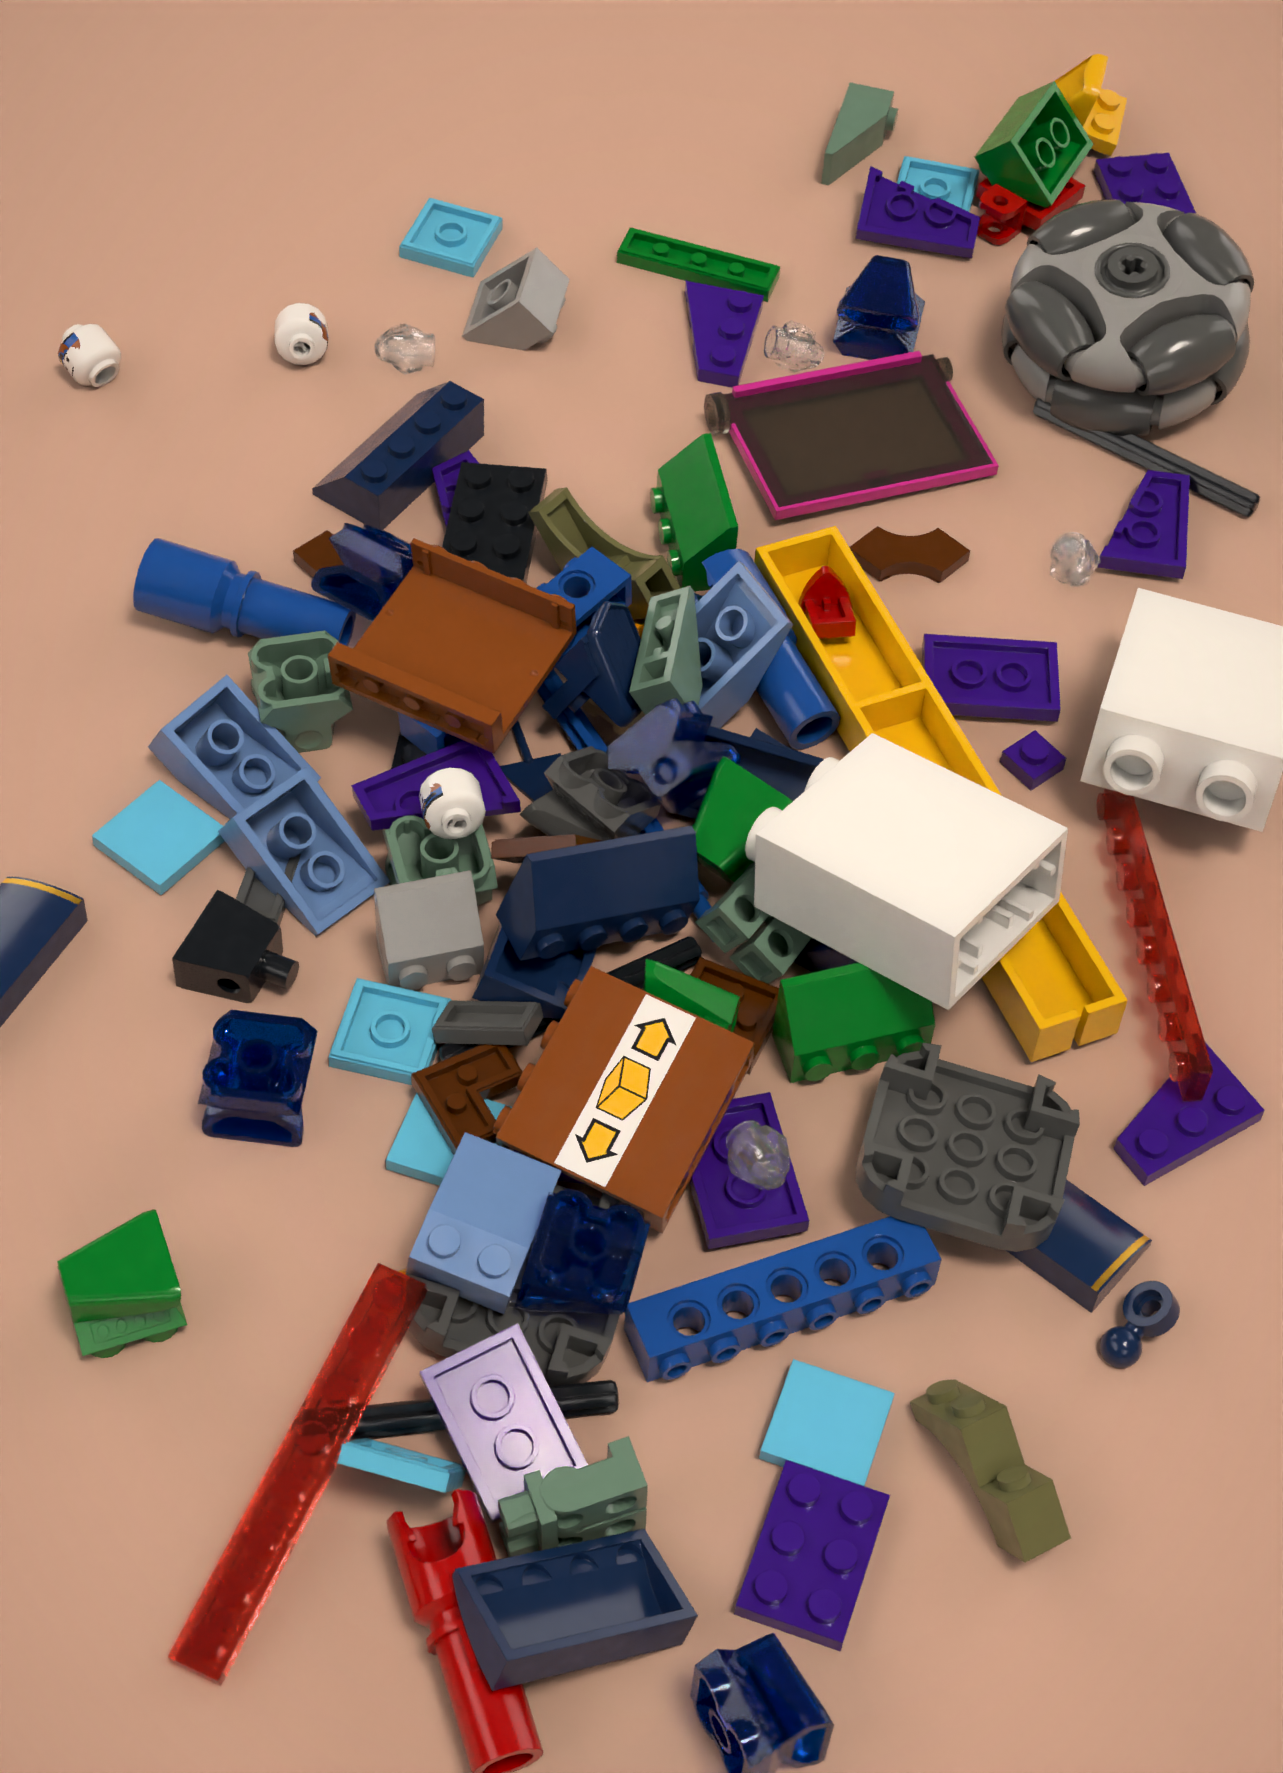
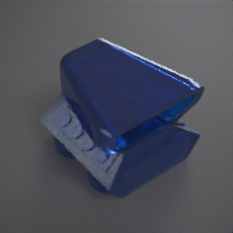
[833,255,925,360]
[311,523,413,622]
[606,698,741,813]
[198,1010,318,1147]
[515,1189,650,1315]
[690,1633,834,1773]

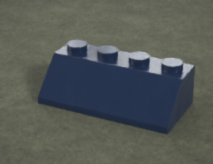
[312,381,484,532]
[496,826,700,961]

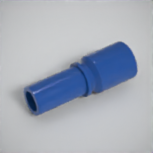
[133,538,356,646]
[694,549,840,750]

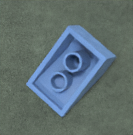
[695,561,793,728]
[148,675,321,819]
[218,767,391,936]
[406,1132,562,1314]

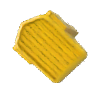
[1055,54,1127,156]

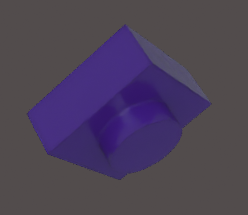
[1000,730,1066,791]

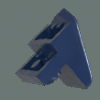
[542,601,643,728]

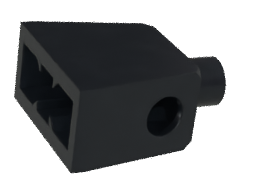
[172,890,299,1003]

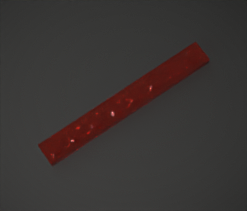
[1096,788,1213,1101]
[168,1263,428,1686]

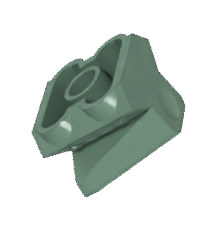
[248,630,353,753]
[382,815,498,906]

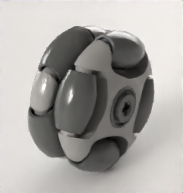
[1001,199,1254,436]

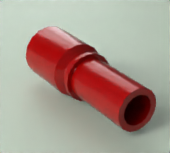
[387,1489,543,1773]

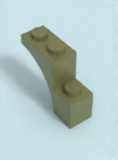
[528,487,681,619]
[910,1379,1071,1562]

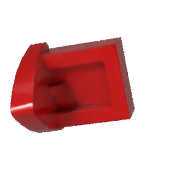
[798,566,856,639]

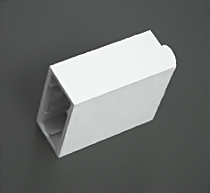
[1080,588,1283,832]
[745,733,1068,1010]

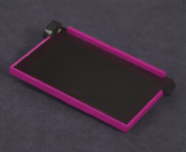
[704,351,999,520]

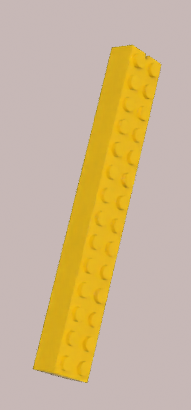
[754,526,1128,1062]

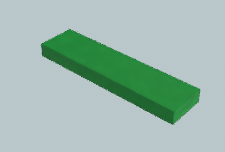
[617,227,781,302]

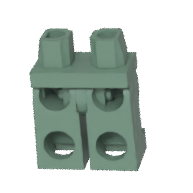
[695,862,812,983]
[498,1436,648,1557]

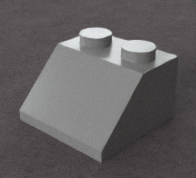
[462,247,570,350]
[374,870,484,990]

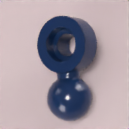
[1100,1281,1180,1368]

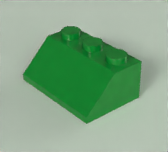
[974,81,1094,208]
[650,433,739,592]
[772,963,935,1083]

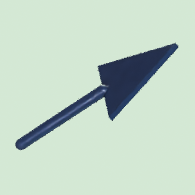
[500,720,561,802]

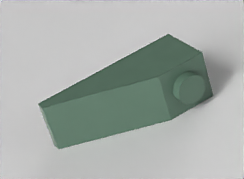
[821,82,898,185]
[629,586,702,730]

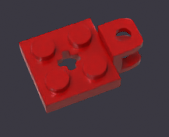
[976,178,1086,245]

